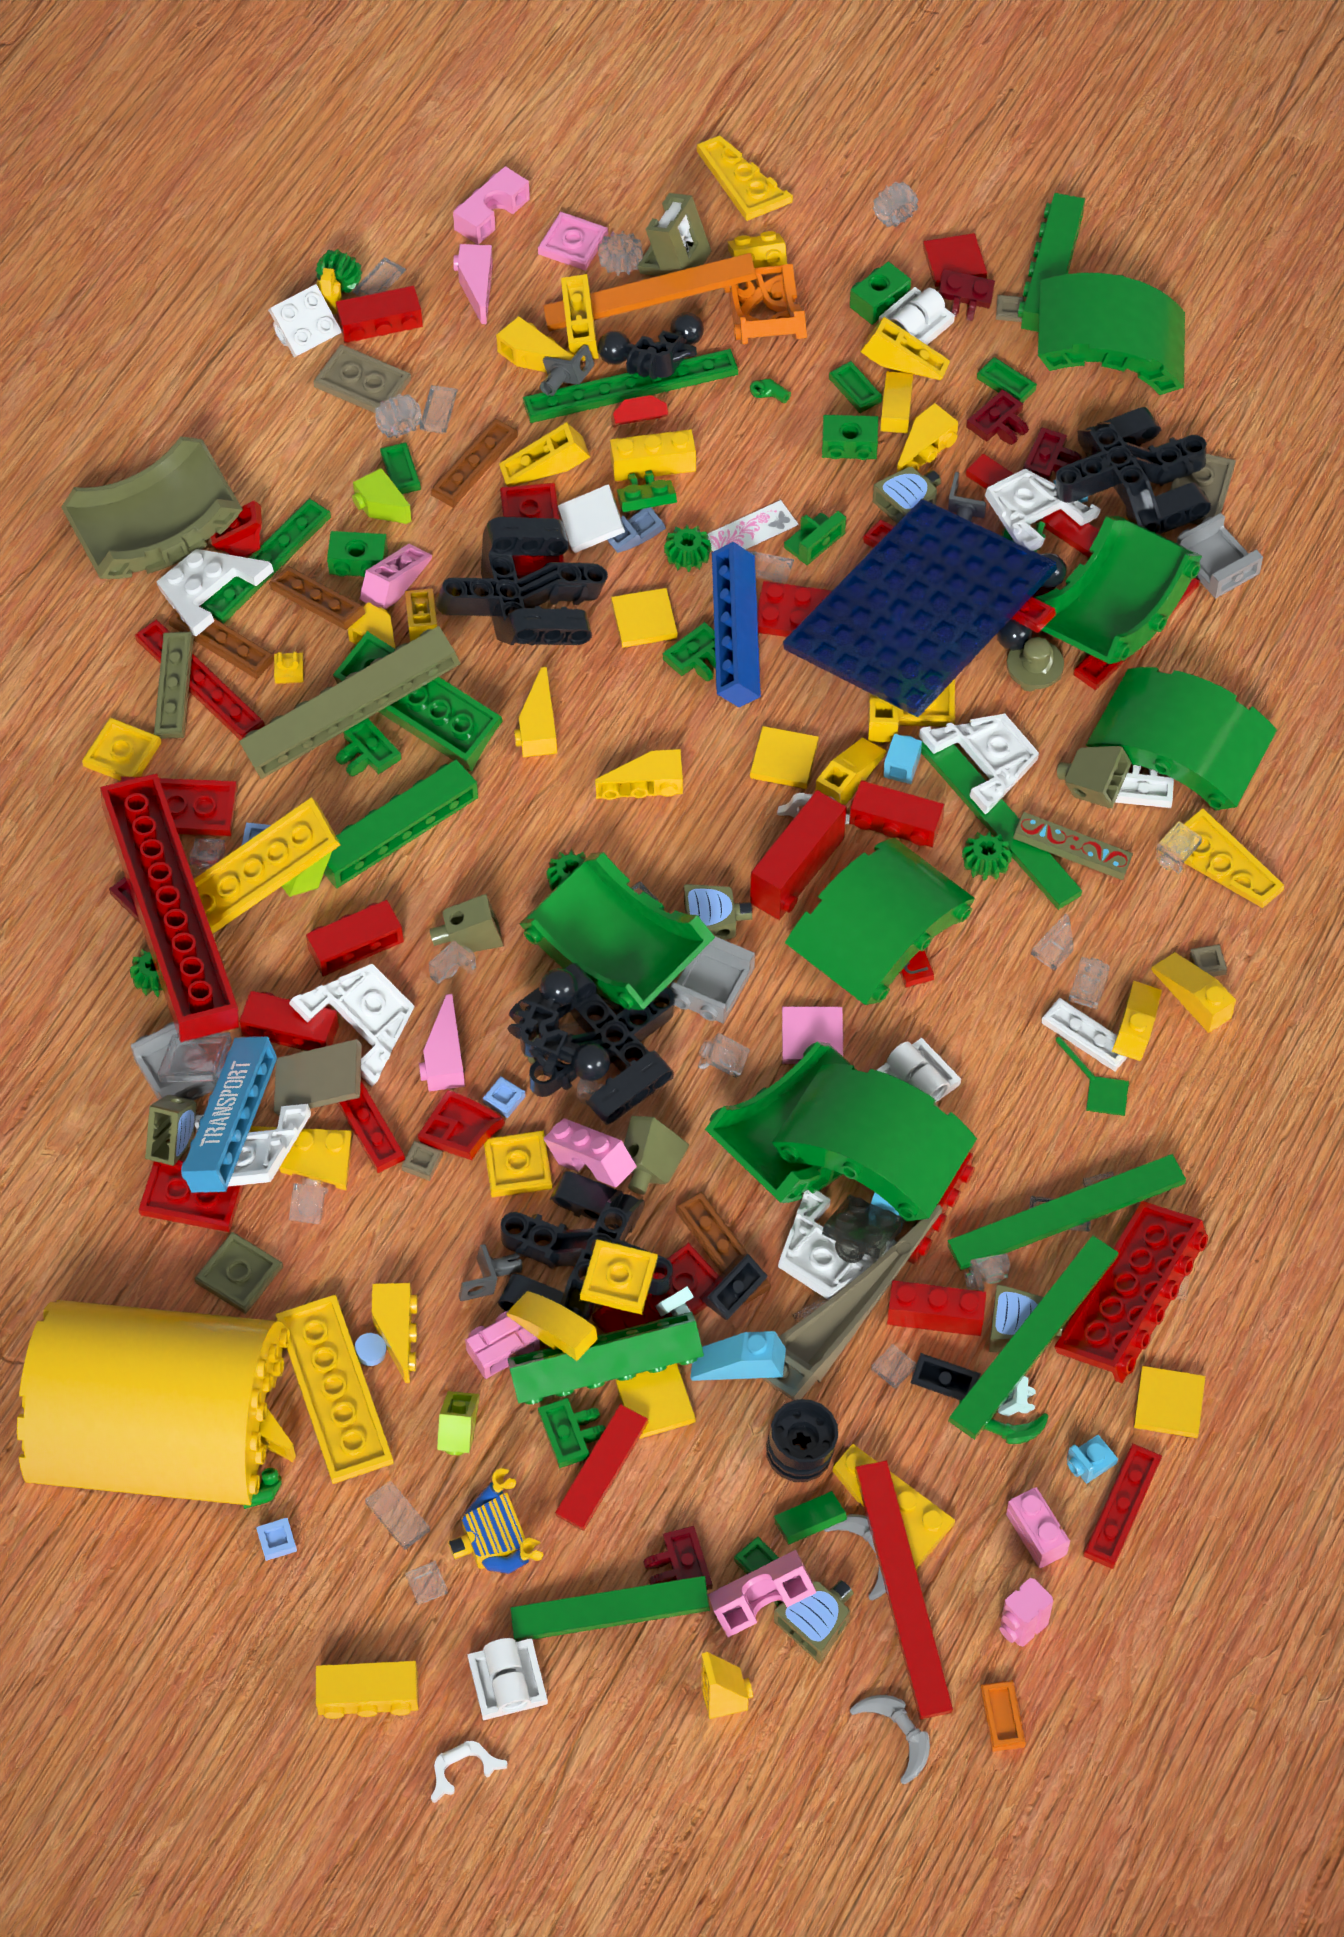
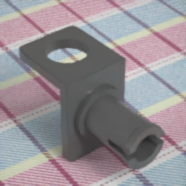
[540,345,594,396]
[948,472,986,537]
[459,1244,522,1301]

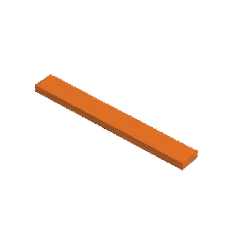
[543,253,757,331]

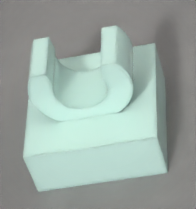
[655,1286,694,1317]
[998,1376,1036,1417]

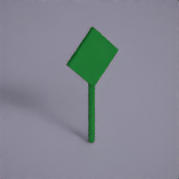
[1055,1036,1129,1116]

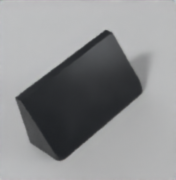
[699,1254,768,1320]
[910,1353,982,1401]

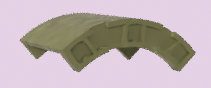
[61,436,243,579]

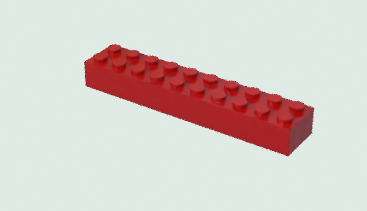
[100,773,239,1043]

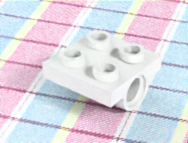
[268,284,342,358]
[879,287,955,345]
[877,1038,961,1103]
[467,1638,548,1720]

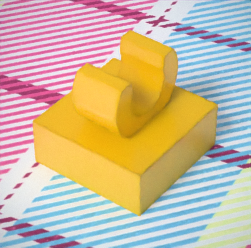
[274,652,304,684]

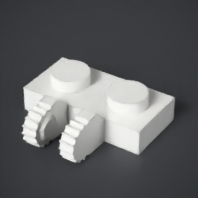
[1115,764,1174,808]

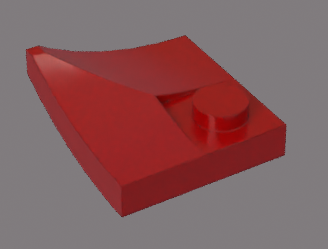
[418,1090,505,1160]

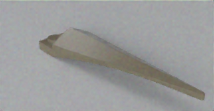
[762,1205,943,1401]

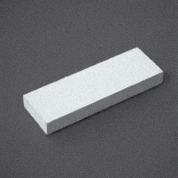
[1041,998,1127,1072]

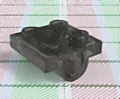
[822,1194,905,1263]

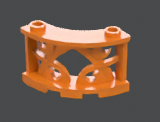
[723,264,807,344]

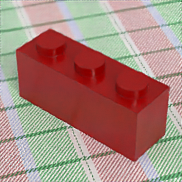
[336,285,423,343]
[849,780,945,848]
[306,900,404,977]
[239,991,339,1051]
[887,1280,987,1336]

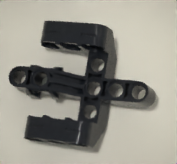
[1056,407,1211,535]
[435,517,608,645]
[509,963,675,1125]
[498,1171,673,1321]

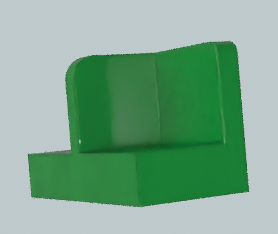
[784,511,846,565]

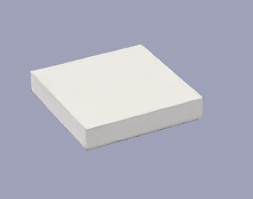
[558,485,625,553]

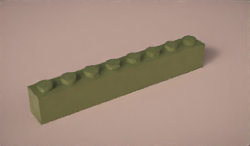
[239,626,460,779]

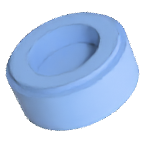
[355,1333,386,1366]

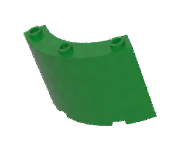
[1038,273,1185,395]
[1035,516,1202,664]
[1086,667,1277,811]
[785,838,975,1005]
[519,852,715,1010]
[705,1041,857,1203]
[772,1064,977,1221]

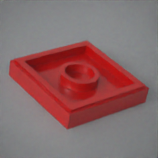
[923,233,987,287]

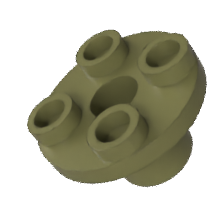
[1007,637,1064,692]

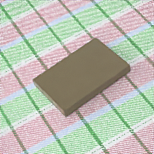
[313,344,411,417]
[1170,454,1236,525]
[274,1039,362,1116]

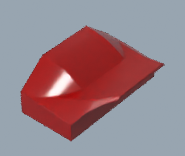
[611,395,668,427]
[211,500,262,557]

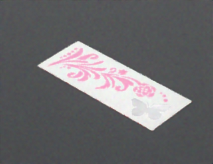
[707,500,799,552]

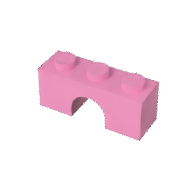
[453,166,530,245]
[543,1118,637,1187]
[708,1550,817,1637]

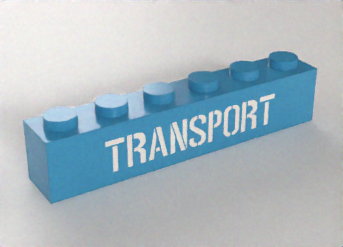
[181,1037,277,1193]

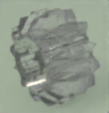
[873,182,919,227]
[598,231,643,276]
[375,394,422,438]

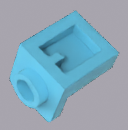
[1067,1434,1118,1484]

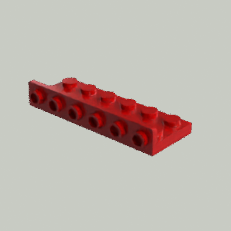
[1055,1201,1208,1384]

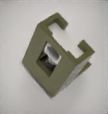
[638,193,712,276]

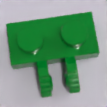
[617,470,677,512]
[663,622,716,682]
[335,718,401,777]
[538,1398,606,1469]

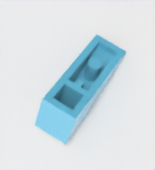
[690,1331,786,1381]

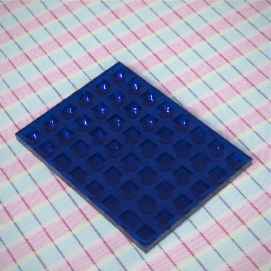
[783,499,1057,717]

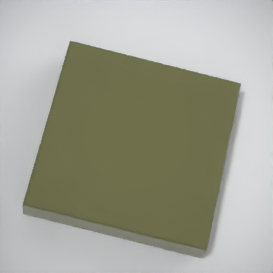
[195,1232,283,1314]

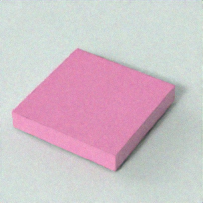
[538,212,608,271]
[782,1007,843,1064]

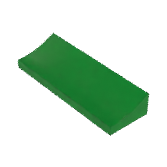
[333,631,503,772]

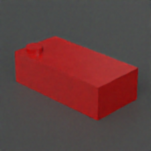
[750,790,846,921]

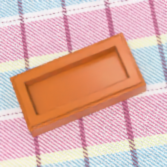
[980,1680,1026,1752]

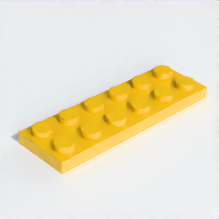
[194,797,341,934]
[276,1294,394,1484]

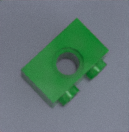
[850,261,911,325]
[822,415,878,460]
[327,531,388,577]

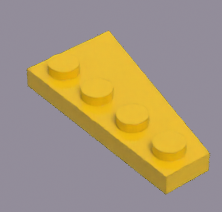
[697,135,793,221]
[1160,808,1284,908]
[249,1126,352,1191]
[833,1444,955,1570]

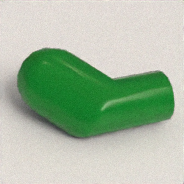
[750,379,791,404]
[243,1468,282,1509]

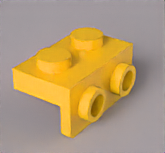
[727,231,787,268]

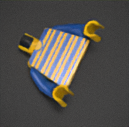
[448,1468,543,1574]

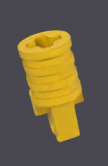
[316,268,342,314]

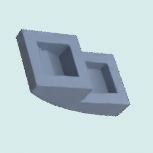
[607,507,666,553]

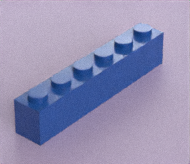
[712,542,761,707]

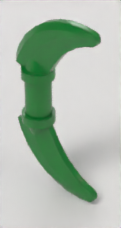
[959,1400,1049,1444]

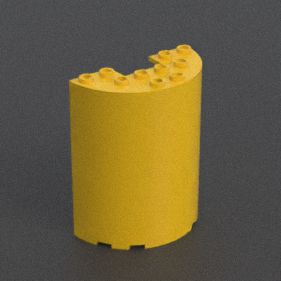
[17,1300,290,1506]

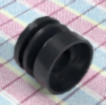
[766,1399,838,1482]

